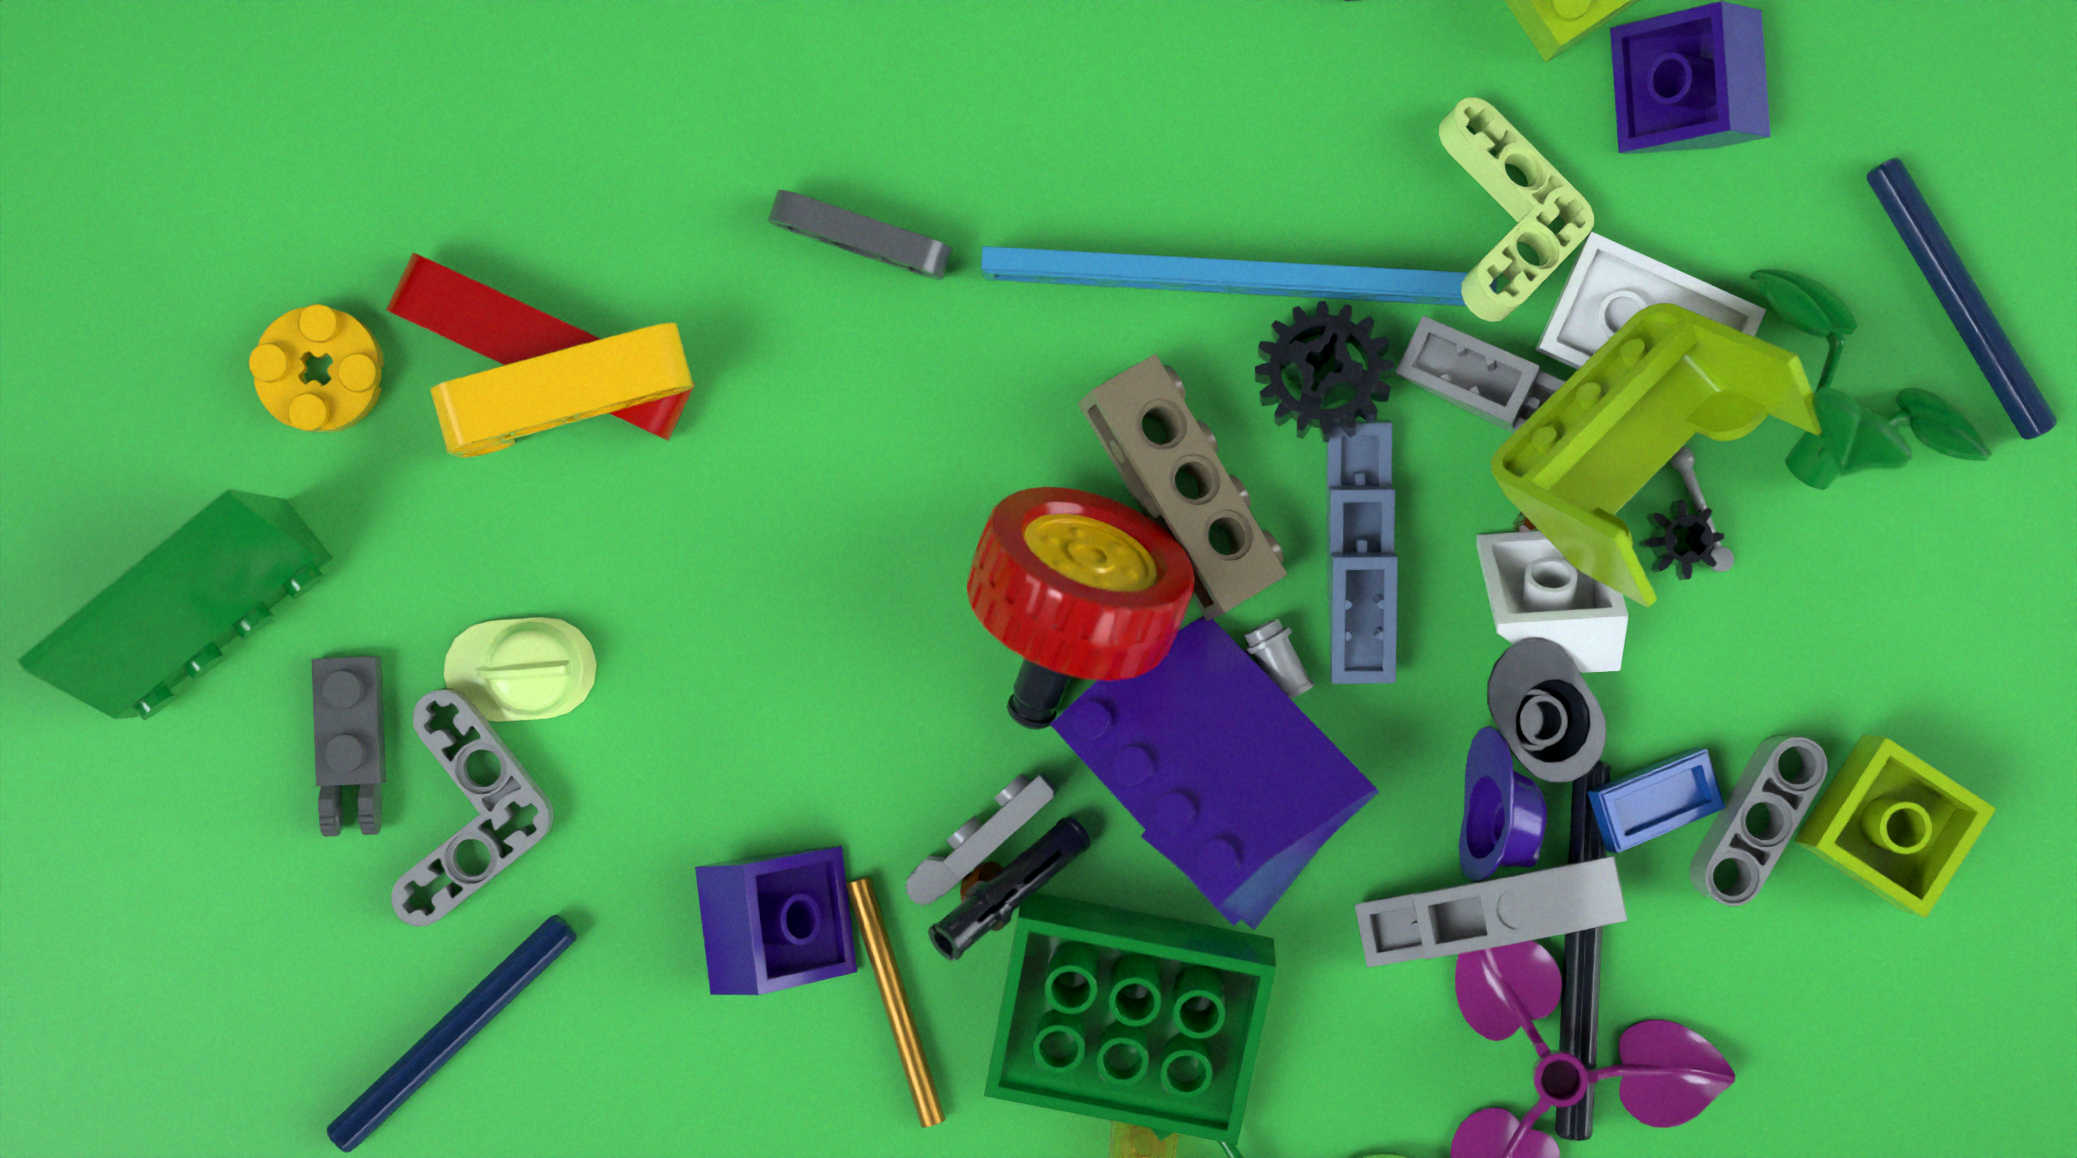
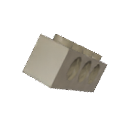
[1077,353,1288,621]

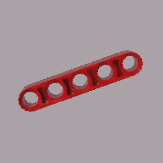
[386,253,696,441]

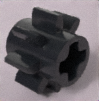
[1638,500,1725,580]

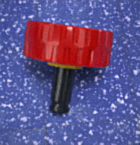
[967,487,1195,730]

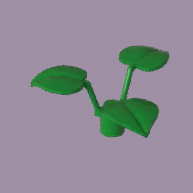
[1749,269,1992,490]

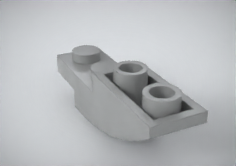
[1354,856,1628,968]

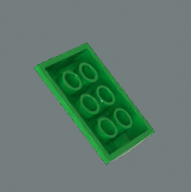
[17,489,333,720]
[984,892,1276,1145]

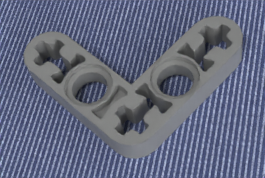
[391,688,554,927]

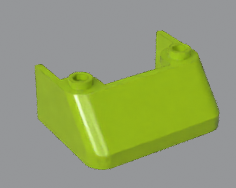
[1490,303,1822,608]

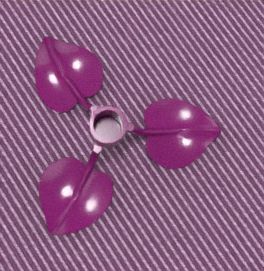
[1450,940,1735,1158]

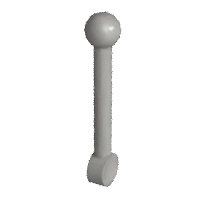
[1670,446,1734,572]

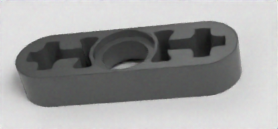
[768,190,952,280]

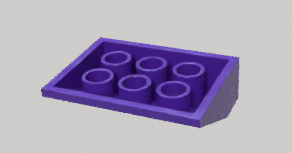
[1050,615,1379,926]

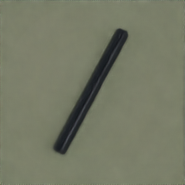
[1555,760,1611,1141]

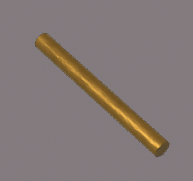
[846,876,946,1128]

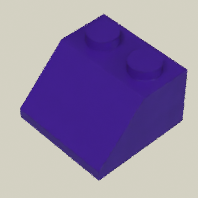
[1610,1,1771,154]
[695,846,857,995]

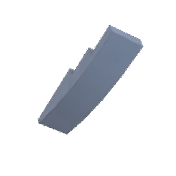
[1326,420,1398,684]

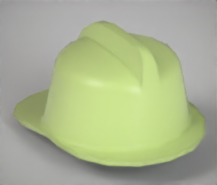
[444,617,597,722]

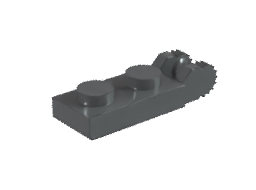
[312,656,386,837]

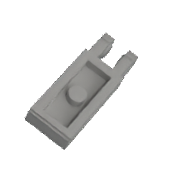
[904,772,1056,907]

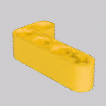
[430,323,694,458]

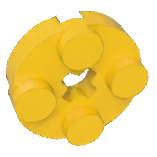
[249,304,384,433]

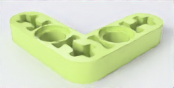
[1439,97,1594,322]

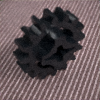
[1255,301,1395,442]

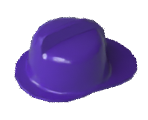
[1459,726,1547,882]

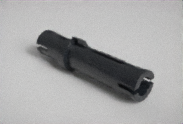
[928,817,1091,961]

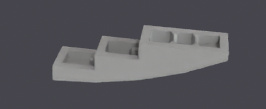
[1395,316,1565,434]

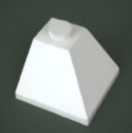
[1476,531,1629,673]

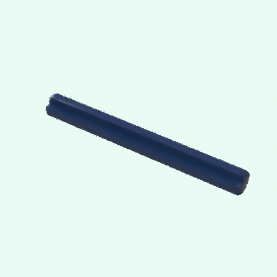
[1867,157,2057,440]
[326,915,577,1153]

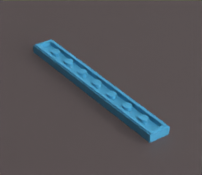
[981,246,1497,306]

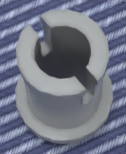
[1244,618,1314,699]

